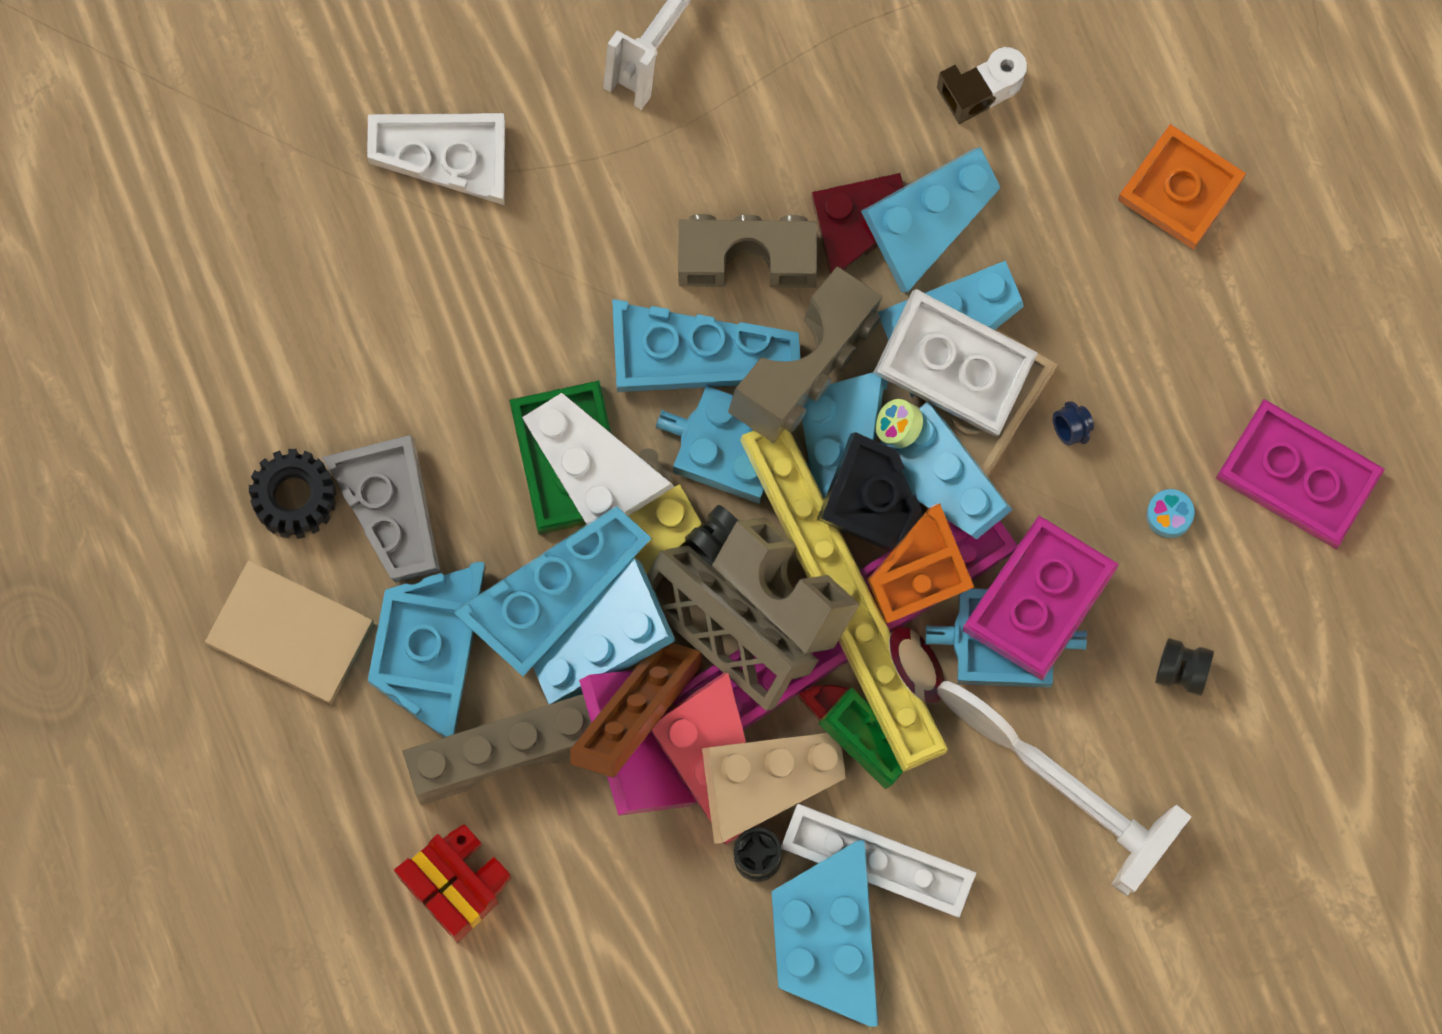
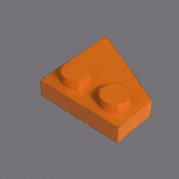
[868,503,974,624]

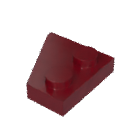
[811,173,904,274]

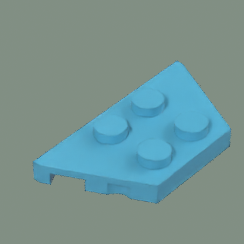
[368,562,486,738]
[771,840,878,1027]

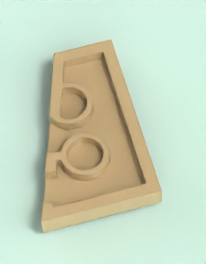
[702,733,846,844]

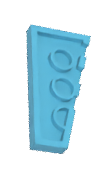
[612,299,800,392]
[454,505,651,676]

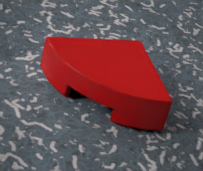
[799,685,862,721]

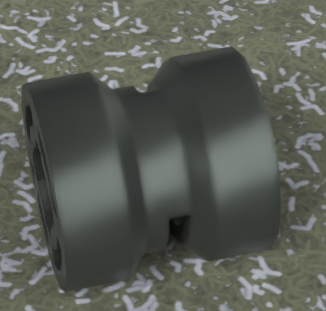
[685,505,739,568]
[1155,638,1214,696]
[734,827,781,882]

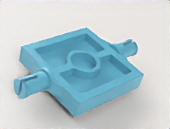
[656,386,810,504]
[925,589,1087,688]

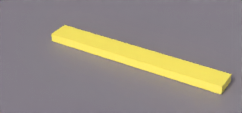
[740,430,948,772]

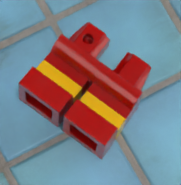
[394,824,512,944]

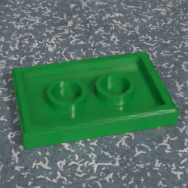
[509,380,611,535]

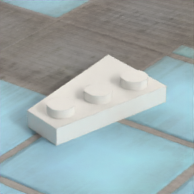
[367,113,505,205]
[522,393,674,524]

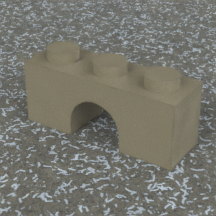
[678,214,817,288]
[712,518,860,653]

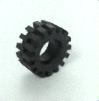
[249,449,336,539]

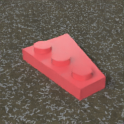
[651,672,754,845]

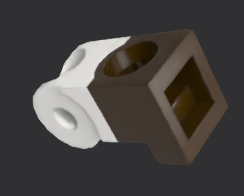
[936,47,1027,125]

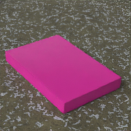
[1216,399,1385,550]
[963,515,1119,681]
[579,670,697,816]

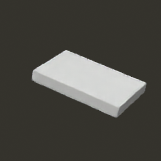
[873,289,1038,437]

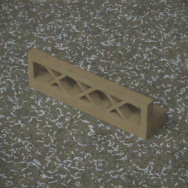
[647,545,818,711]

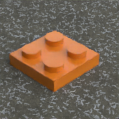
[1118,124,1246,250]

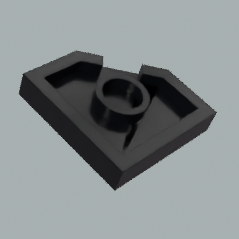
[817,432,922,552]

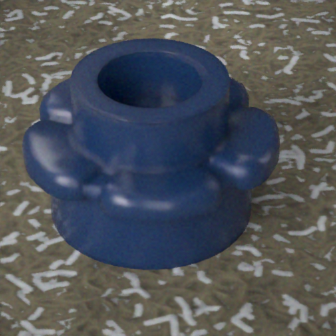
[1052,401,1094,446]

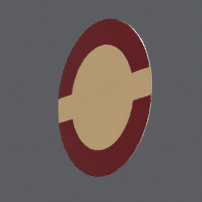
[889,627,945,704]

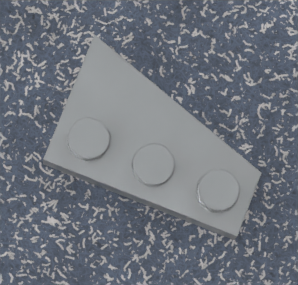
[322,435,440,582]

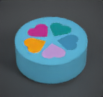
[1146,489,1195,538]

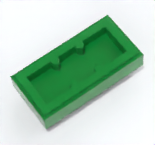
[818,688,903,789]

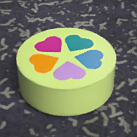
[875,399,923,448]

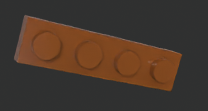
[570,643,702,778]

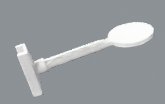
[603,0,691,110]
[937,681,1192,896]

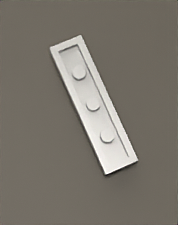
[781,803,977,918]

